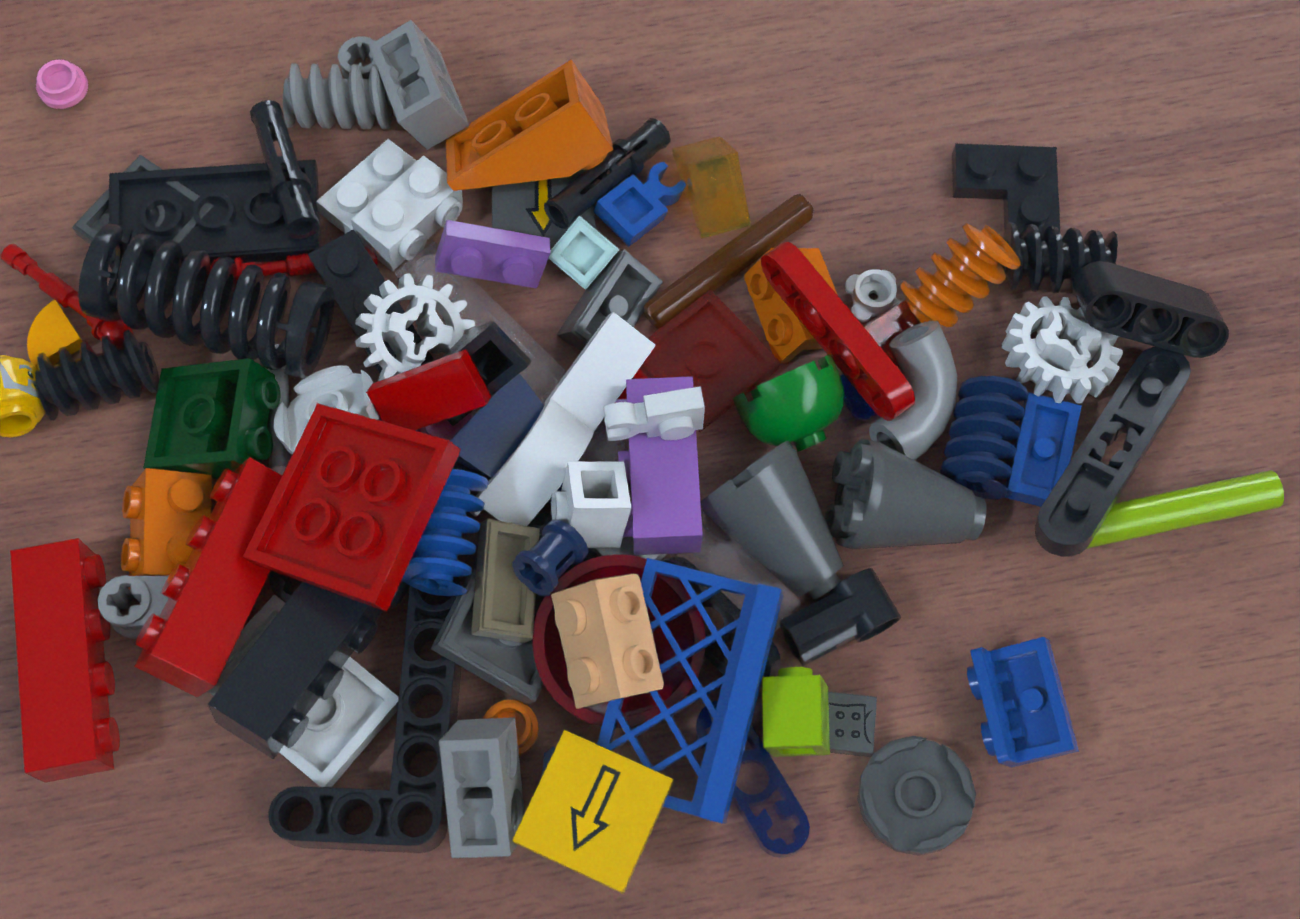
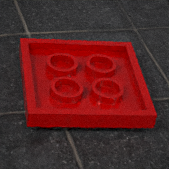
[243,403,461,611]

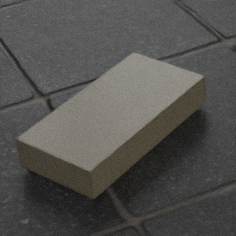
[471,519,540,643]

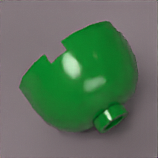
[732,354,844,452]

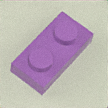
[435,220,550,288]

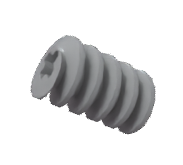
[283,63,393,129]

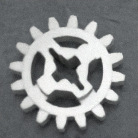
[355,273,475,381]
[1002,296,1123,404]

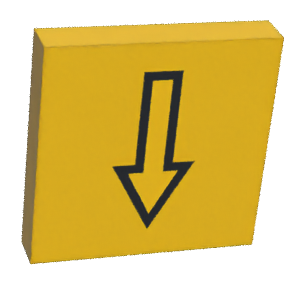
[512,730,674,894]

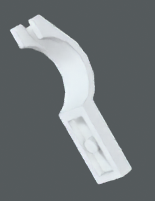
[470,312,656,526]

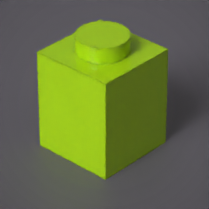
[762,667,830,757]

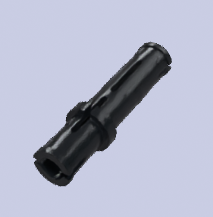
[250,100,320,239]
[544,118,671,229]

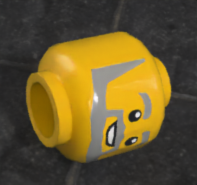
[0,355,46,438]

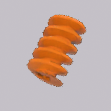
[900,223,1021,328]

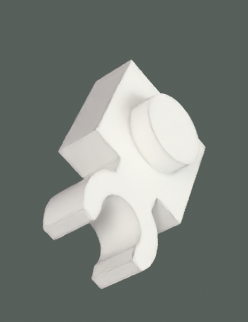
[604,387,705,441]

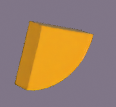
[27,300,83,370]

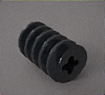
[1002,222,1118,295]
[35,330,159,421]

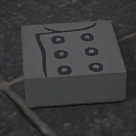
[828,692,877,757]

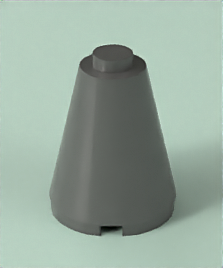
[701,441,844,600]

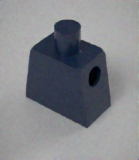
[450,374,563,506]

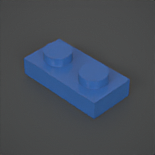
[1004,392,1082,507]

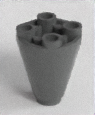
[825,438,986,549]

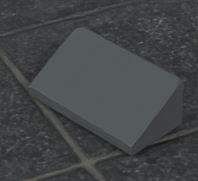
[557,249,663,351]

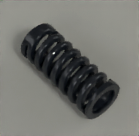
[78,223,335,379]

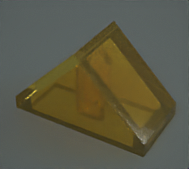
[672,136,750,239]

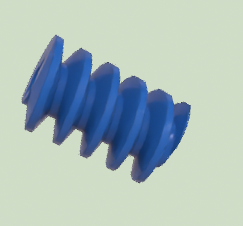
[401,469,489,596]

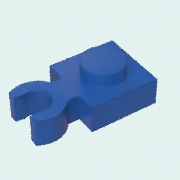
[593,162,686,247]

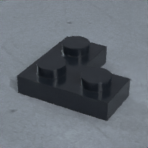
[952,143,1061,236]

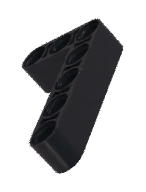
[268,577,462,853]

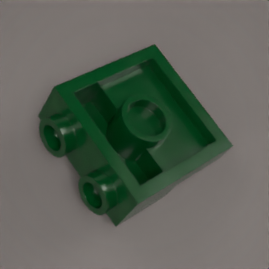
[143,358,281,479]

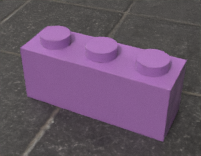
[616,376,703,555]

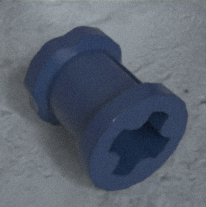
[512,520,588,596]

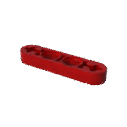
[761,242,915,421]

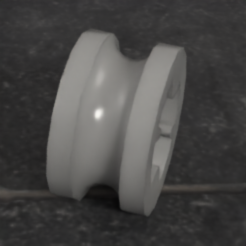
[338,36,376,79]

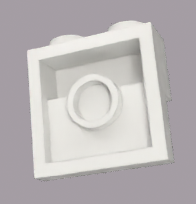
[316,139,463,272]

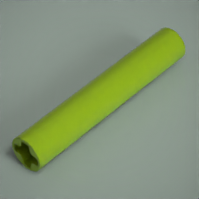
[1086,470,1284,549]

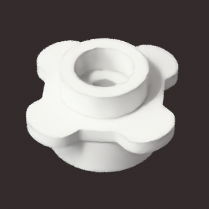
[845,269,902,323]

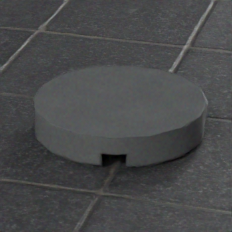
[857,736,976,856]

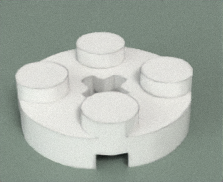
[274,365,380,454]

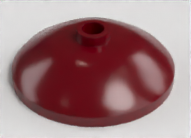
[533,554,705,728]

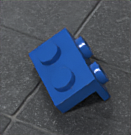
[967,636,1079,768]

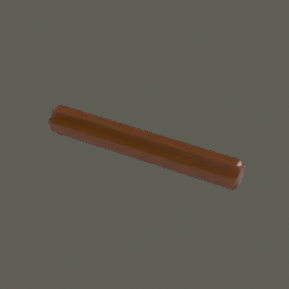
[644,194,814,329]

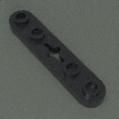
[1034,347,1191,557]

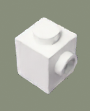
[551,462,631,548]

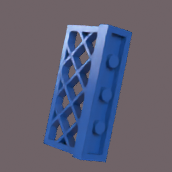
[597,558,784,824]

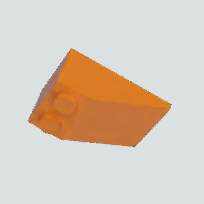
[446,59,613,191]

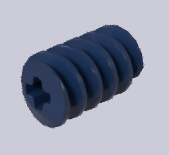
[940,376,1029,500]

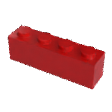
[134,457,282,697]
[10,538,120,783]

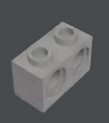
[369,20,469,150]
[439,717,525,858]

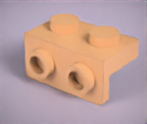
[551,574,664,709]

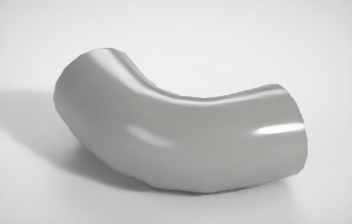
[869,321,957,460]

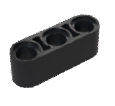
[1073,261,1229,358]

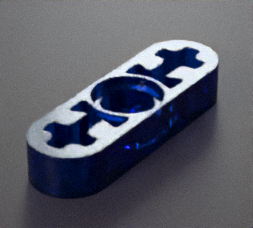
[695,701,810,858]

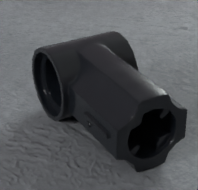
[779,568,901,666]

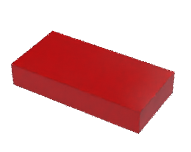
[366,349,492,430]

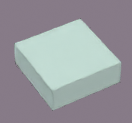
[549,215,619,290]

